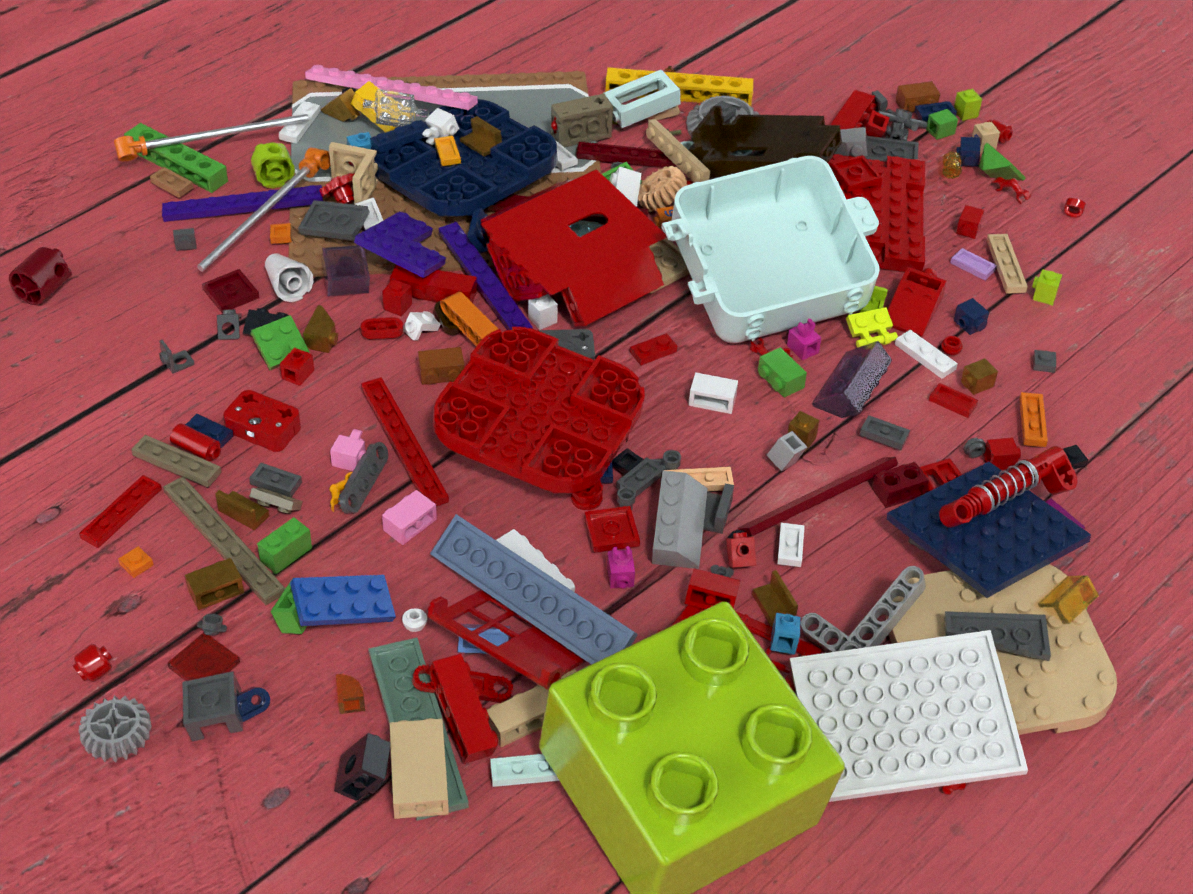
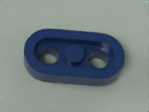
[237,687,270,722]

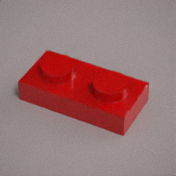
[630,333,678,366]

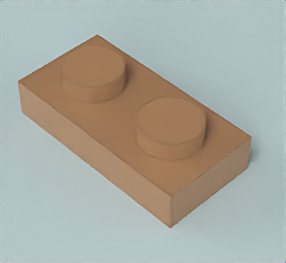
[150,167,193,198]

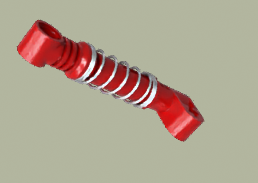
[939,446,1078,528]

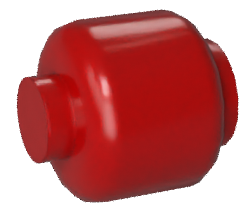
[72,644,113,682]

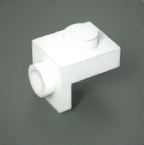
[403,311,441,341]

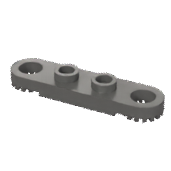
[338,442,388,514]

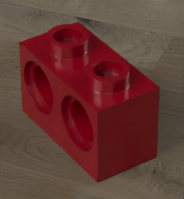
[872,462,929,508]

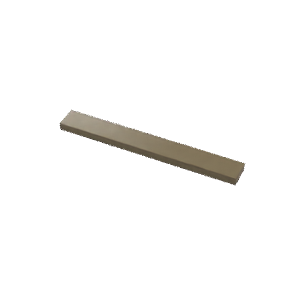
[163,476,286,605]

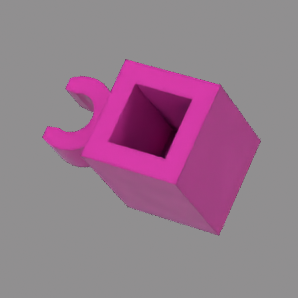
[787,318,821,360]
[607,546,635,589]

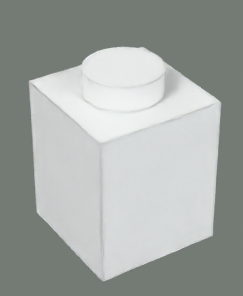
[528,294,558,330]

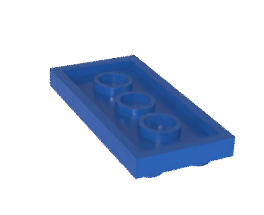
[290,575,396,626]

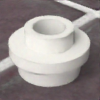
[402,608,427,632]

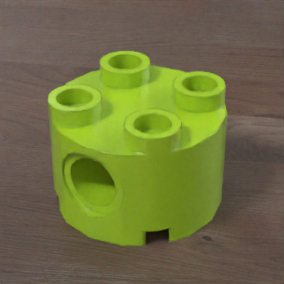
[251,142,295,188]

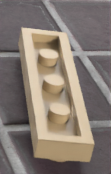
[986,234,1028,294]

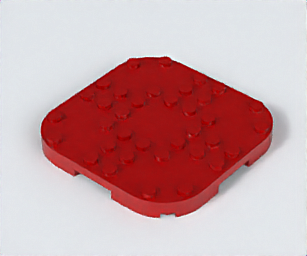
[433,327,645,494]

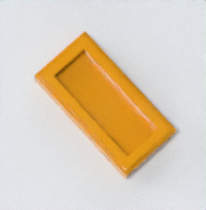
[434,136,461,166]

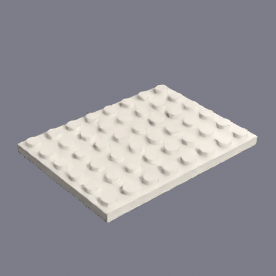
[790,630,1028,802]

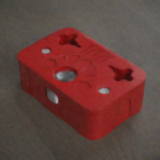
[223,390,301,452]

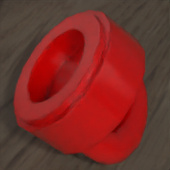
[1064,198,1086,218]

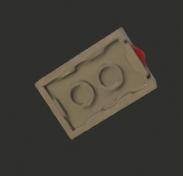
[551,93,613,147]

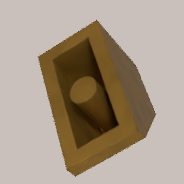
[320,88,360,122]
[303,305,338,353]

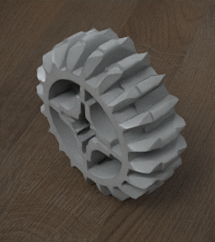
[79,695,152,762]

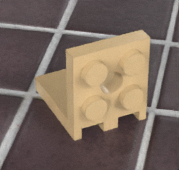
[329,142,379,204]

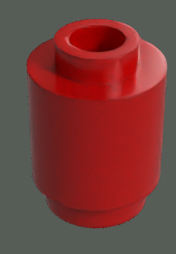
[987,119,1013,143]

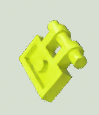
[846,307,898,349]

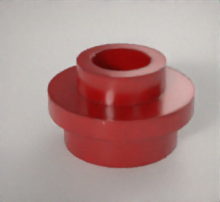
[941,336,963,355]

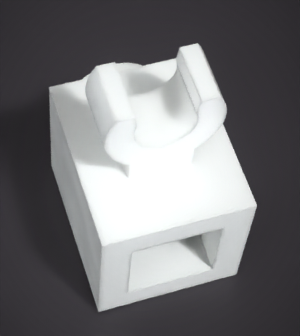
[423,108,459,145]

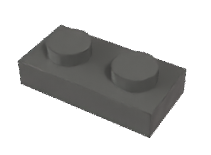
[860,415,910,450]
[249,463,302,497]

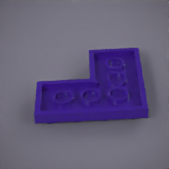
[354,212,446,278]

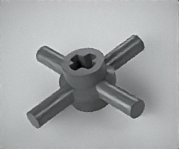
[877,108,927,131]

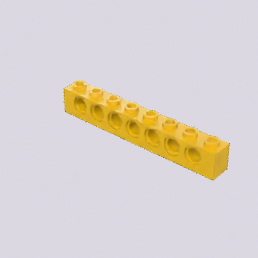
[605,67,754,106]

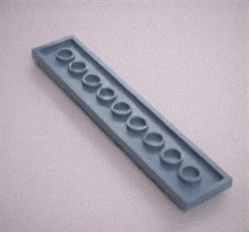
[430,514,638,664]

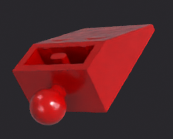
[888,267,947,338]

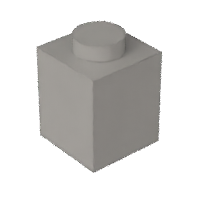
[767,431,807,471]

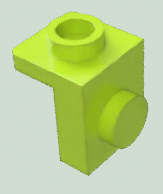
[860,286,888,313]

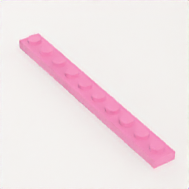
[305,65,478,110]

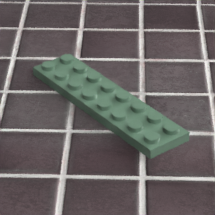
[369,638,469,821]

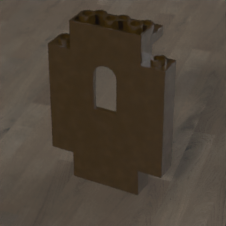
[688,106,842,178]

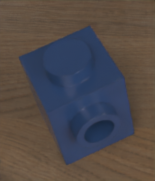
[956,137,980,167]
[954,298,990,335]

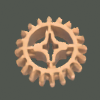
[638,166,687,212]

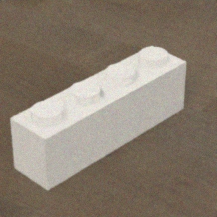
[496,529,575,592]

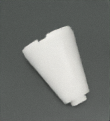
[265,253,314,302]

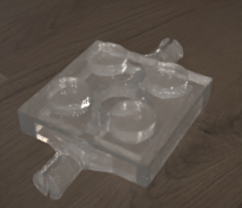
[363,89,428,127]

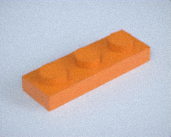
[1019,392,1048,447]

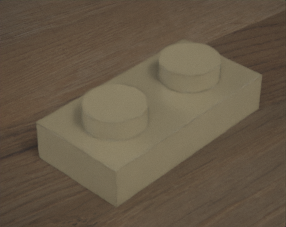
[249,487,303,513]

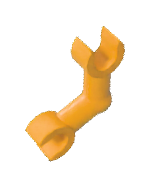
[329,472,352,512]

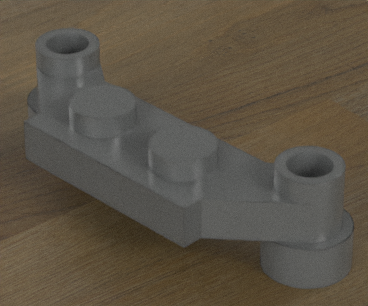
[616,450,681,510]

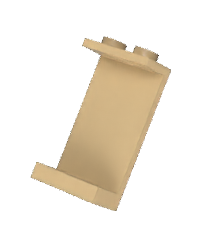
[390,718,449,819]

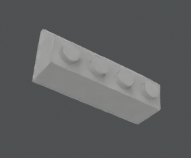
[652,470,708,569]

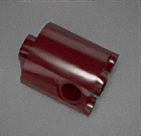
[9,247,72,305]

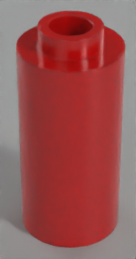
[170,423,221,462]

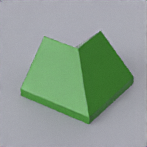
[979,143,1026,181]

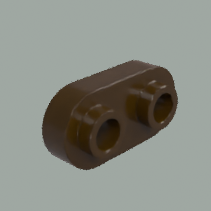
[434,301,462,335]

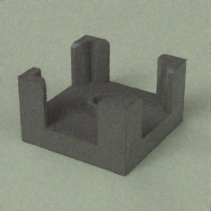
[182,671,243,742]

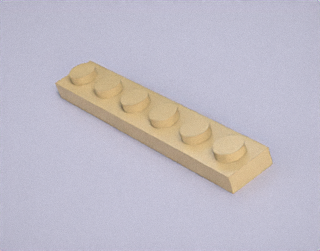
[646,119,710,183]

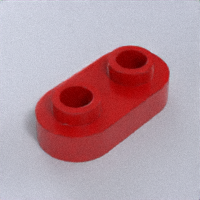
[361,317,404,339]

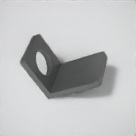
[217,309,242,340]
[159,340,195,374]

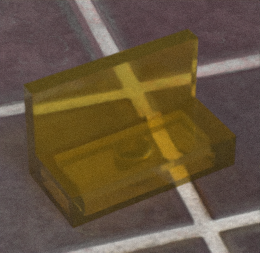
[1038,575,1099,624]

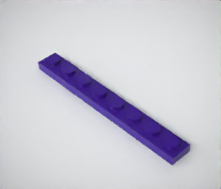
[162,185,323,222]
[439,222,533,330]

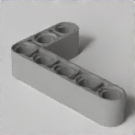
[801,566,926,653]

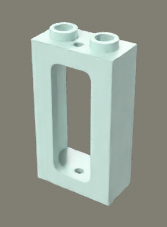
[603,70,681,128]

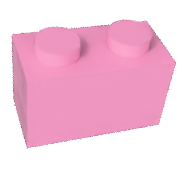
[382,490,437,545]

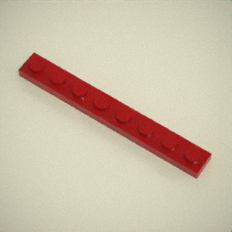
[361,377,449,506]

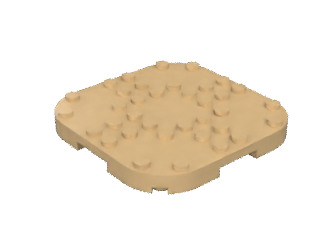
[886,564,1117,735]

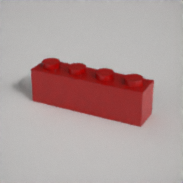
[830,90,876,130]
[389,264,477,303]
[428,654,498,764]

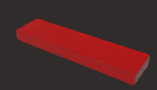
[79,475,162,548]

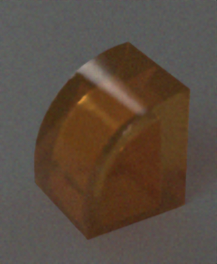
[336,674,365,714]

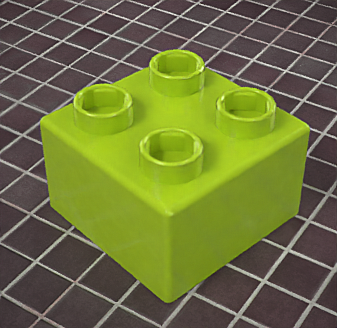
[539,601,845,894]

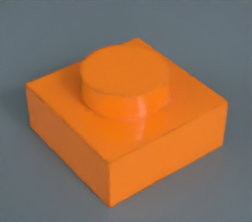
[270,223,292,244]
[118,546,154,578]

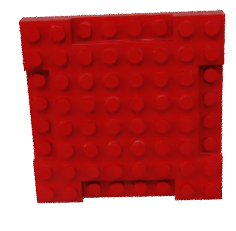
[828,154,925,272]

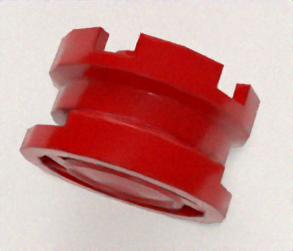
[571,480,603,511]

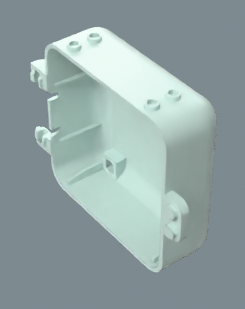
[662,156,879,343]

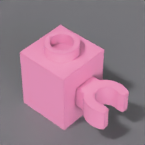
[330,429,366,471]

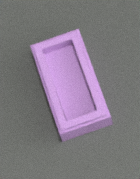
[951,248,997,280]

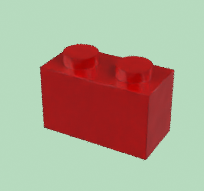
[684,568,741,609]

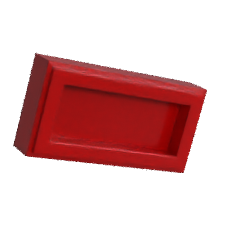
[929,383,979,418]

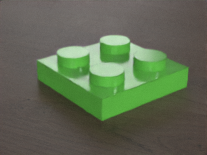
[251,315,310,370]

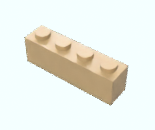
[487,669,577,747]

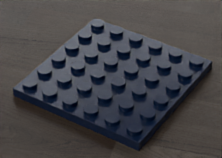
[887,462,1091,598]

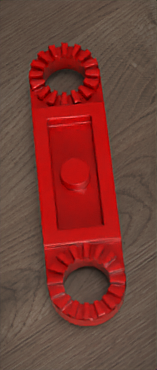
[412,664,513,703]

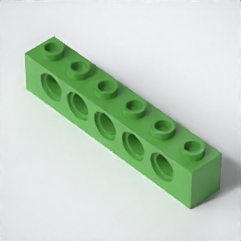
[124,123,228,193]

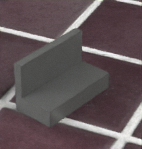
[703,483,734,534]

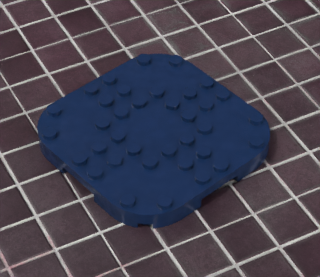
[371,99,558,217]

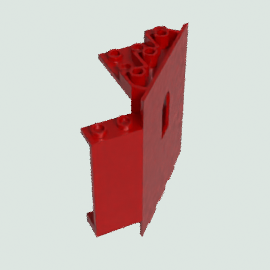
[480,169,667,327]

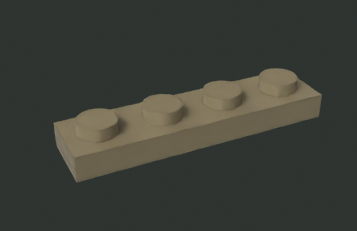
[131,435,222,487]

